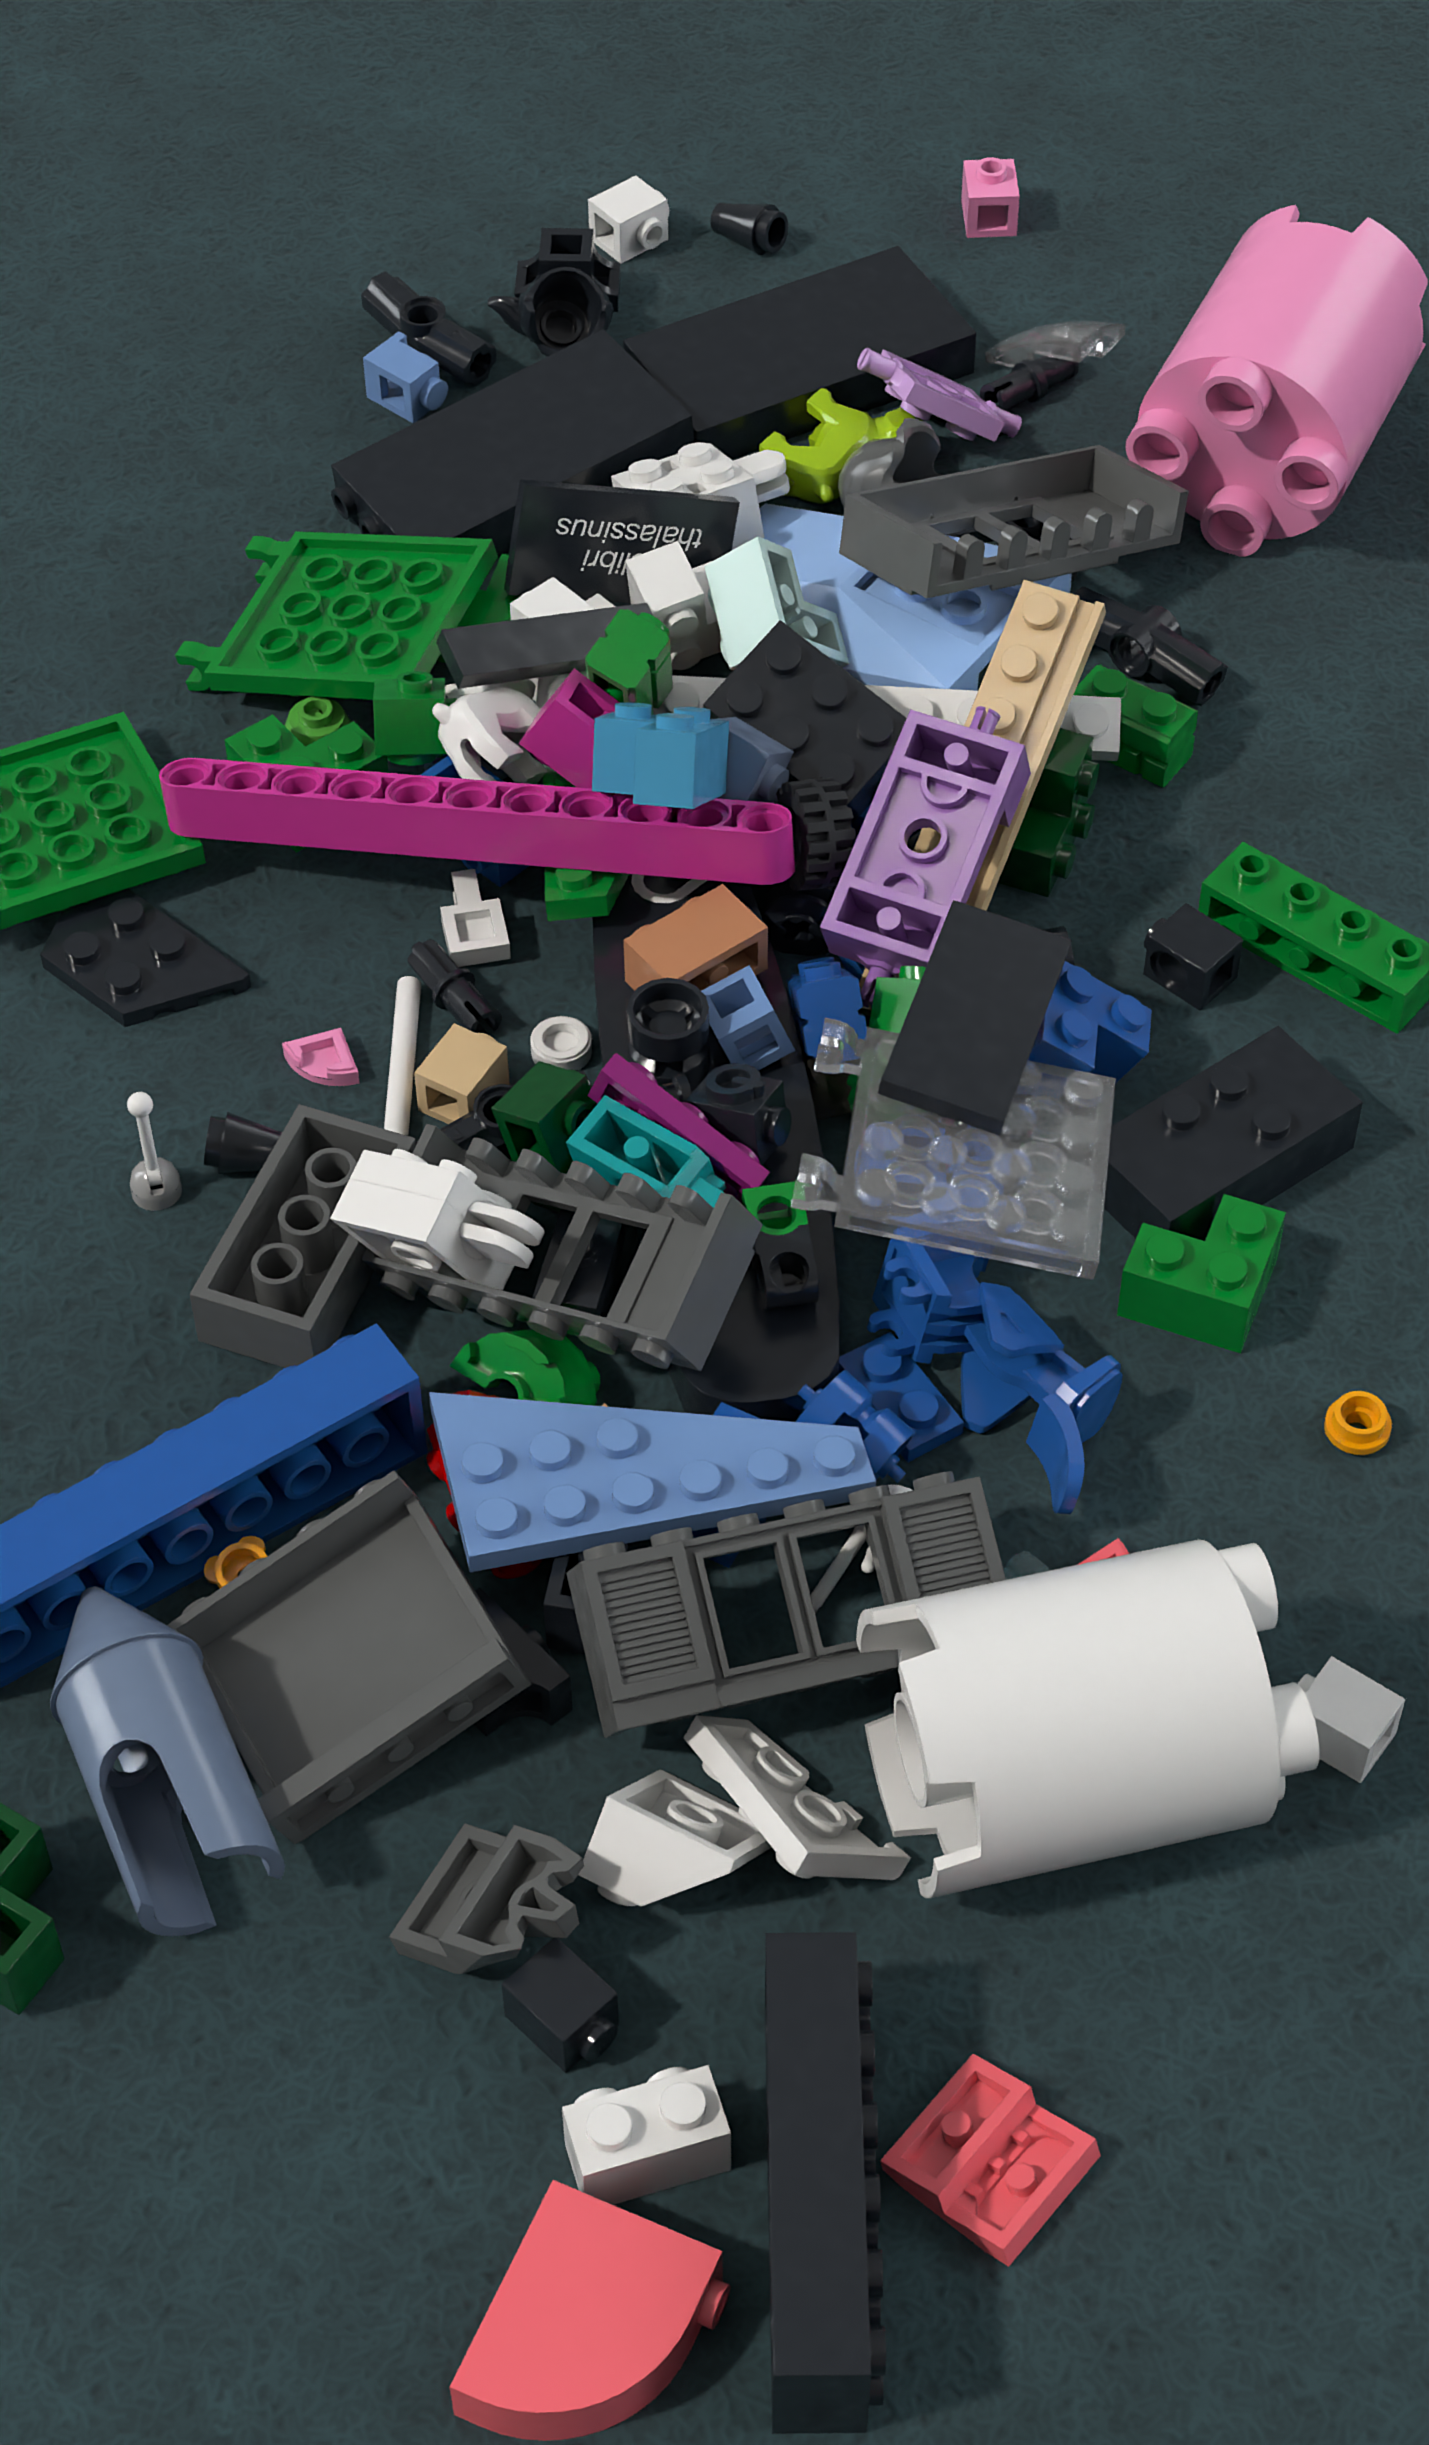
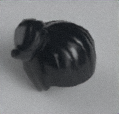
[488,267,613,357]

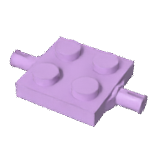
[857,348,1022,442]

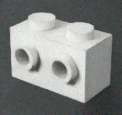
[562,2065,731,2205]

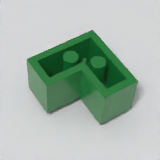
[225,714,389,852]
[1117,1194,1286,1354]

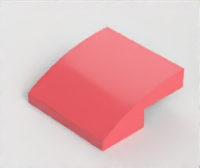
[880,2054,1101,2267]

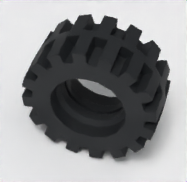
[774,778,856,891]

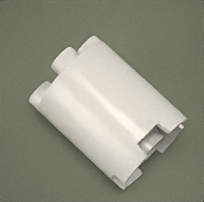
[856,1539,1320,1898]

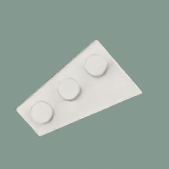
[684,1715,911,1880]

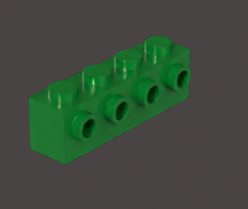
[1198,842,1429,1034]

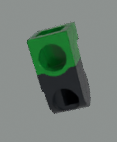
[742,1181,819,1310]

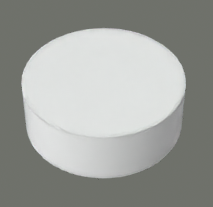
[530,1016,592,1070]

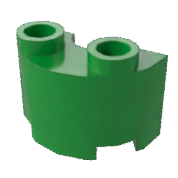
[450,1329,601,1406]

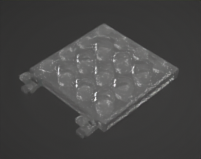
[790,1018,1116,1280]

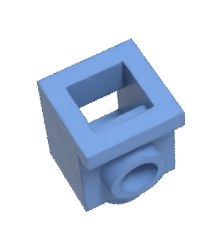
[363,331,448,423]
[701,965,795,1070]

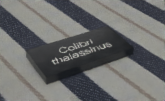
[504,479,740,604]

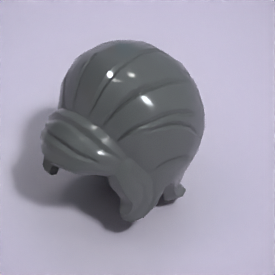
[838,418,942,508]

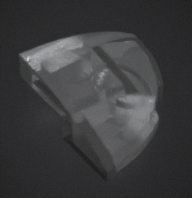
[985,320,1125,368]

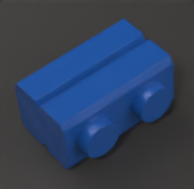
[786,957,869,1059]

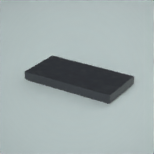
[877,900,1072,1136]

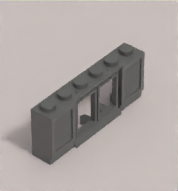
[839,445,1189,598]
[361,1124,763,1371]
[566,1471,1006,1738]

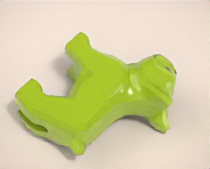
[759,388,924,504]

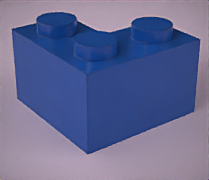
[1017,961,1152,1110]

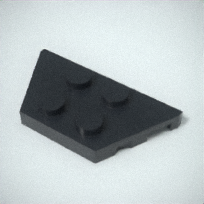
[40,888,251,1027]

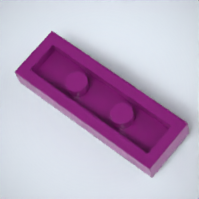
[588,1053,770,1204]

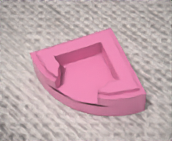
[282,1028,359,1086]

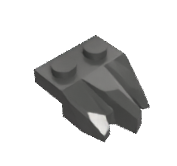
[389,1823,584,1974]

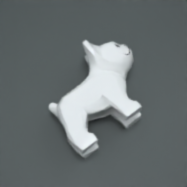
[432,679,547,784]

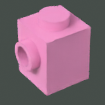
[961,157,1020,238]

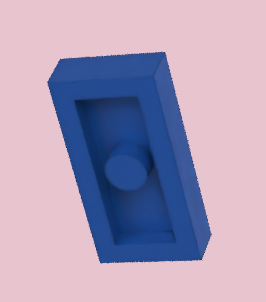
[838,1332,964,1462]

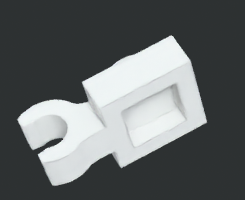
[440,869,511,967]

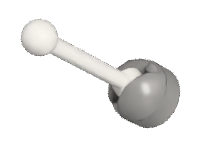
[127,1092,182,1211]

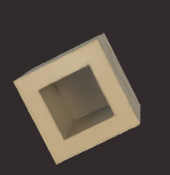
[414,1023,510,1124]

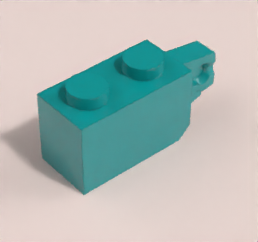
[566,1095,726,1208]

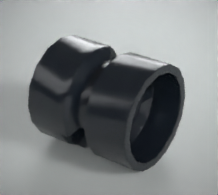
[626,978,710,1091]

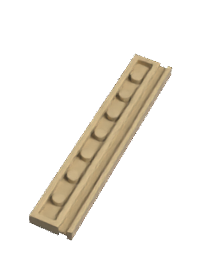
[858,580,1106,1016]

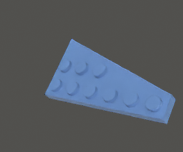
[429,1392,876,1572]

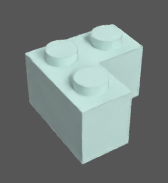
[704,536,849,670]

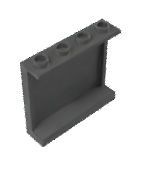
[167,1471,531,1844]

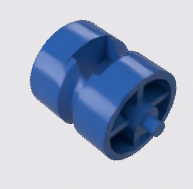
[796,1370,916,1483]

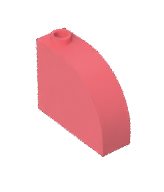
[450,2180,730,2441]

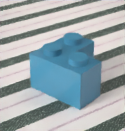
[592,703,729,809]

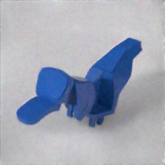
[867,1125,1123,1515]

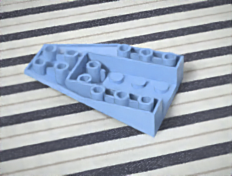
[732,503,1072,691]

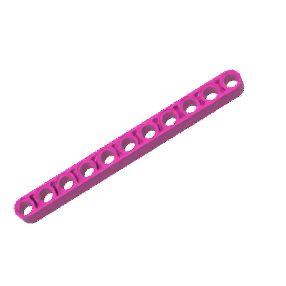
[159,758,795,885]

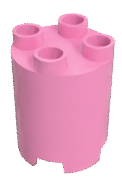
[1126,205,1428,557]

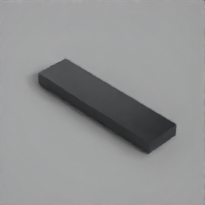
[436,603,653,689]

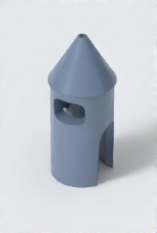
[50,1586,285,1936]

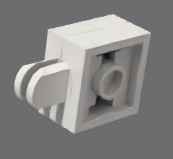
[611,443,790,549]
[330,1149,545,1290]

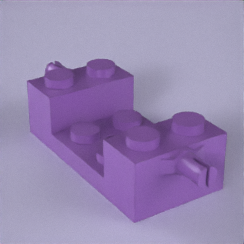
[820,706,1031,1008]

